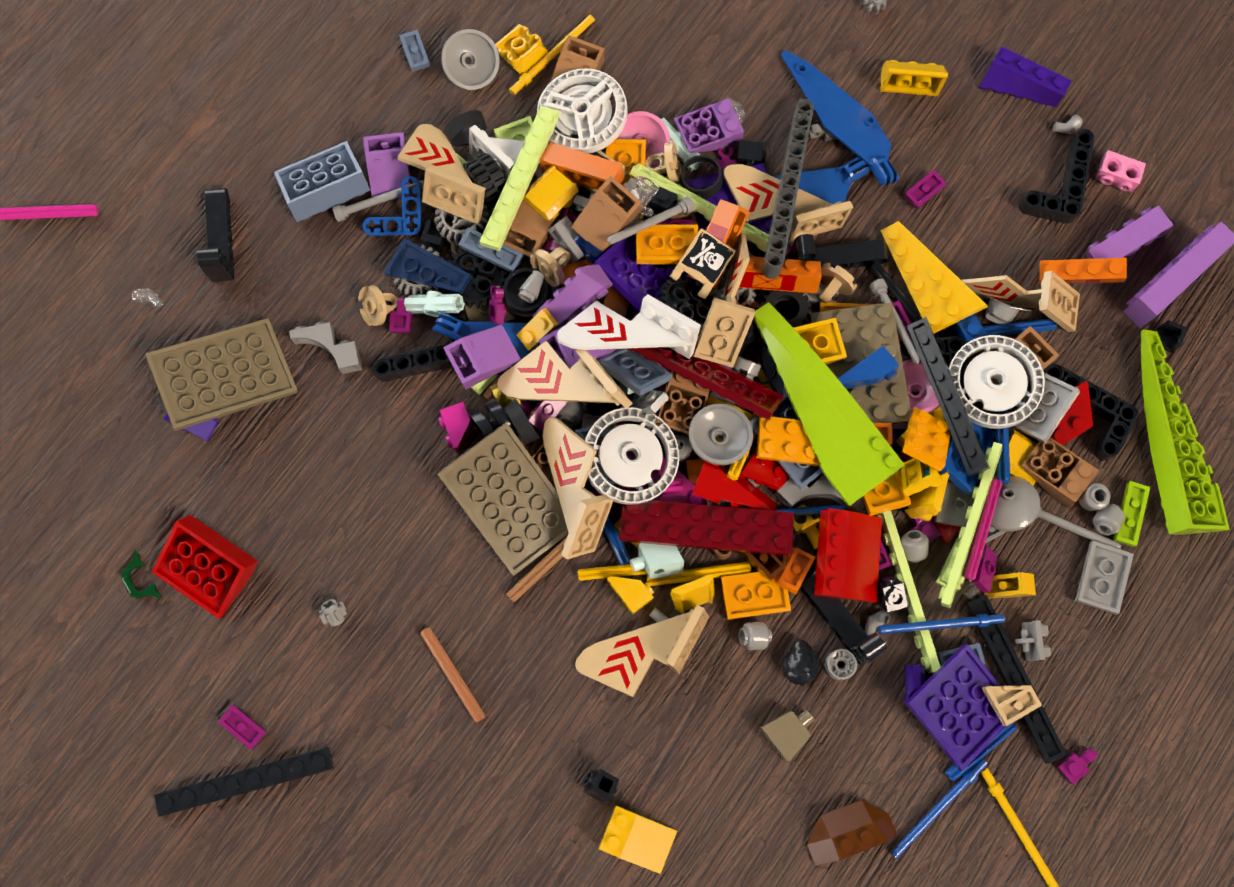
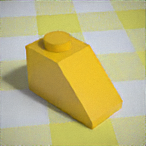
[984,572,1036,598]
[607,576,654,615]

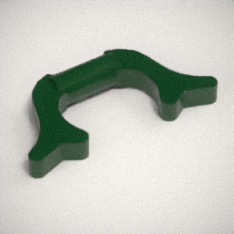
[121,552,162,598]

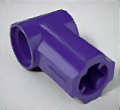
[904,665,925,706]

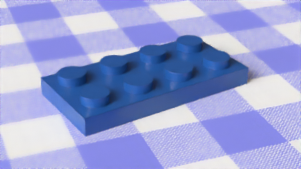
[940,422,996,495]

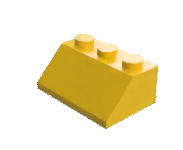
[880,60,948,96]

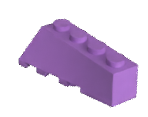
[1085,206,1173,259]
[533,264,613,333]

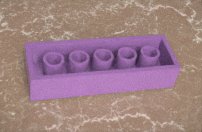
[1123,222,1234,328]

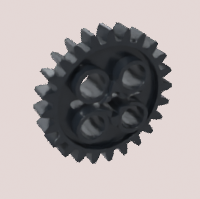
[447,248,510,309]
[656,276,714,337]

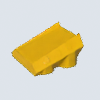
[495,24,548,74]
[523,165,579,221]
[1009,430,1037,486]
[905,472,949,521]
[670,574,714,614]

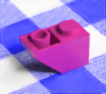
[438,402,472,453]

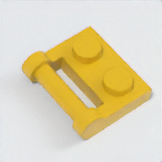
[901,458,942,497]

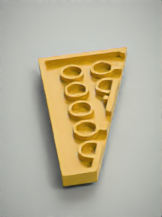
[881,221,988,333]

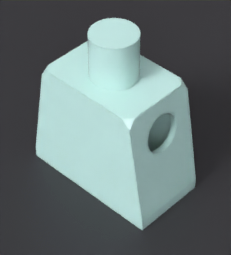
[630,543,684,579]

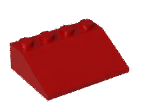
[814,508,882,603]
[152,515,259,619]

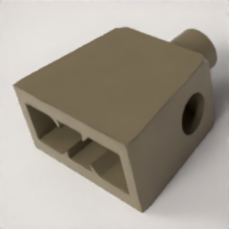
[759,710,814,762]

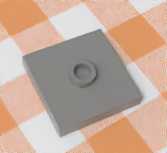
[935,482,979,527]

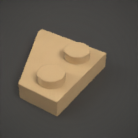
[982,685,1042,726]

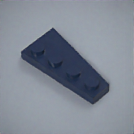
[383,238,472,294]

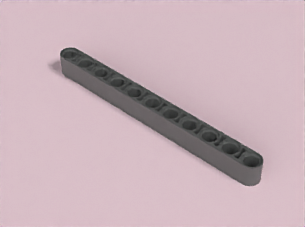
[762,99,814,279]

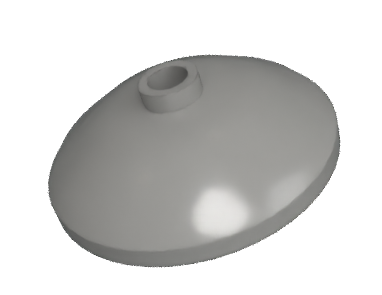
[441,29,499,90]
[689,404,753,465]
[990,475,1040,531]

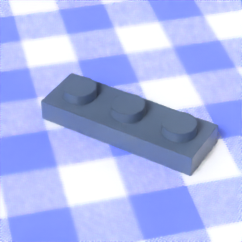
[459,227,523,273]

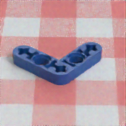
[363,176,422,235]

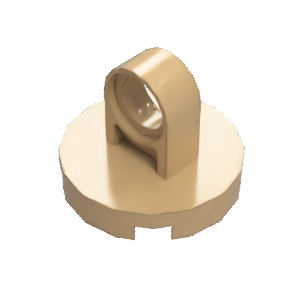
[645,141,681,182]
[530,247,571,287]
[818,263,857,303]
[358,285,397,326]

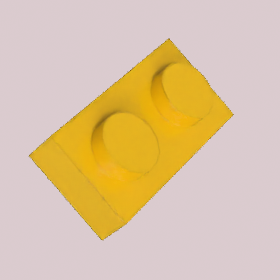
[517,308,559,351]

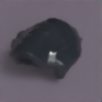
[782,640,819,687]

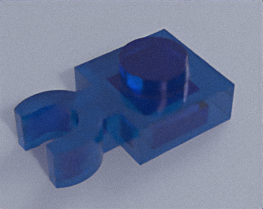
[573,235,603,264]

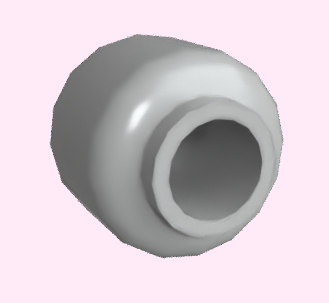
[557,401,586,427]
[664,434,692,463]
[1078,483,1110,511]
[1093,504,1125,535]
[901,530,929,563]
[739,622,772,651]

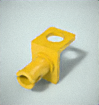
[793,505,820,549]

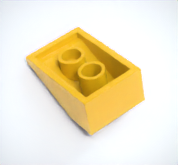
[794,318,847,364]
[599,805,677,874]

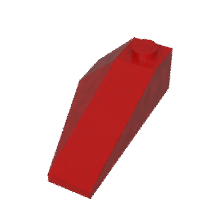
[692,460,776,511]

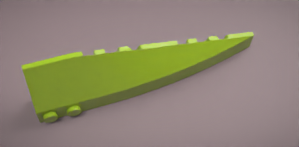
[753,302,905,506]
[1141,330,1230,535]

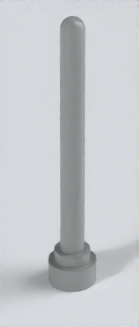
[332,180,424,222]
[607,196,695,244]
[869,279,921,365]
[1036,507,1121,549]

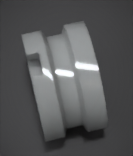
[824,649,857,680]

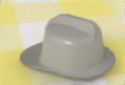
[985,295,1032,324]

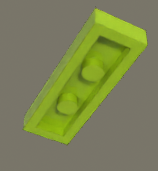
[1113,481,1150,547]

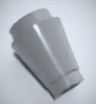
[518,270,545,303]

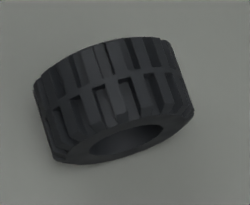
[463,153,507,209]
[760,290,811,328]

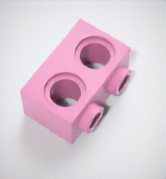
[1094,150,1146,192]

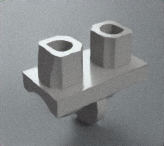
[1015,621,1051,661]

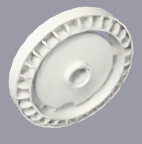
[537,69,628,154]
[949,335,1045,429]
[584,407,679,505]

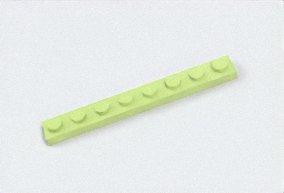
[479,106,560,251]
[630,163,769,251]
[939,442,1002,608]
[876,510,940,673]

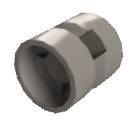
[733,356,761,381]

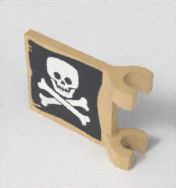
[670,228,736,299]

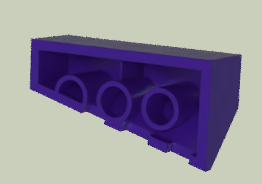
[978,46,1072,107]

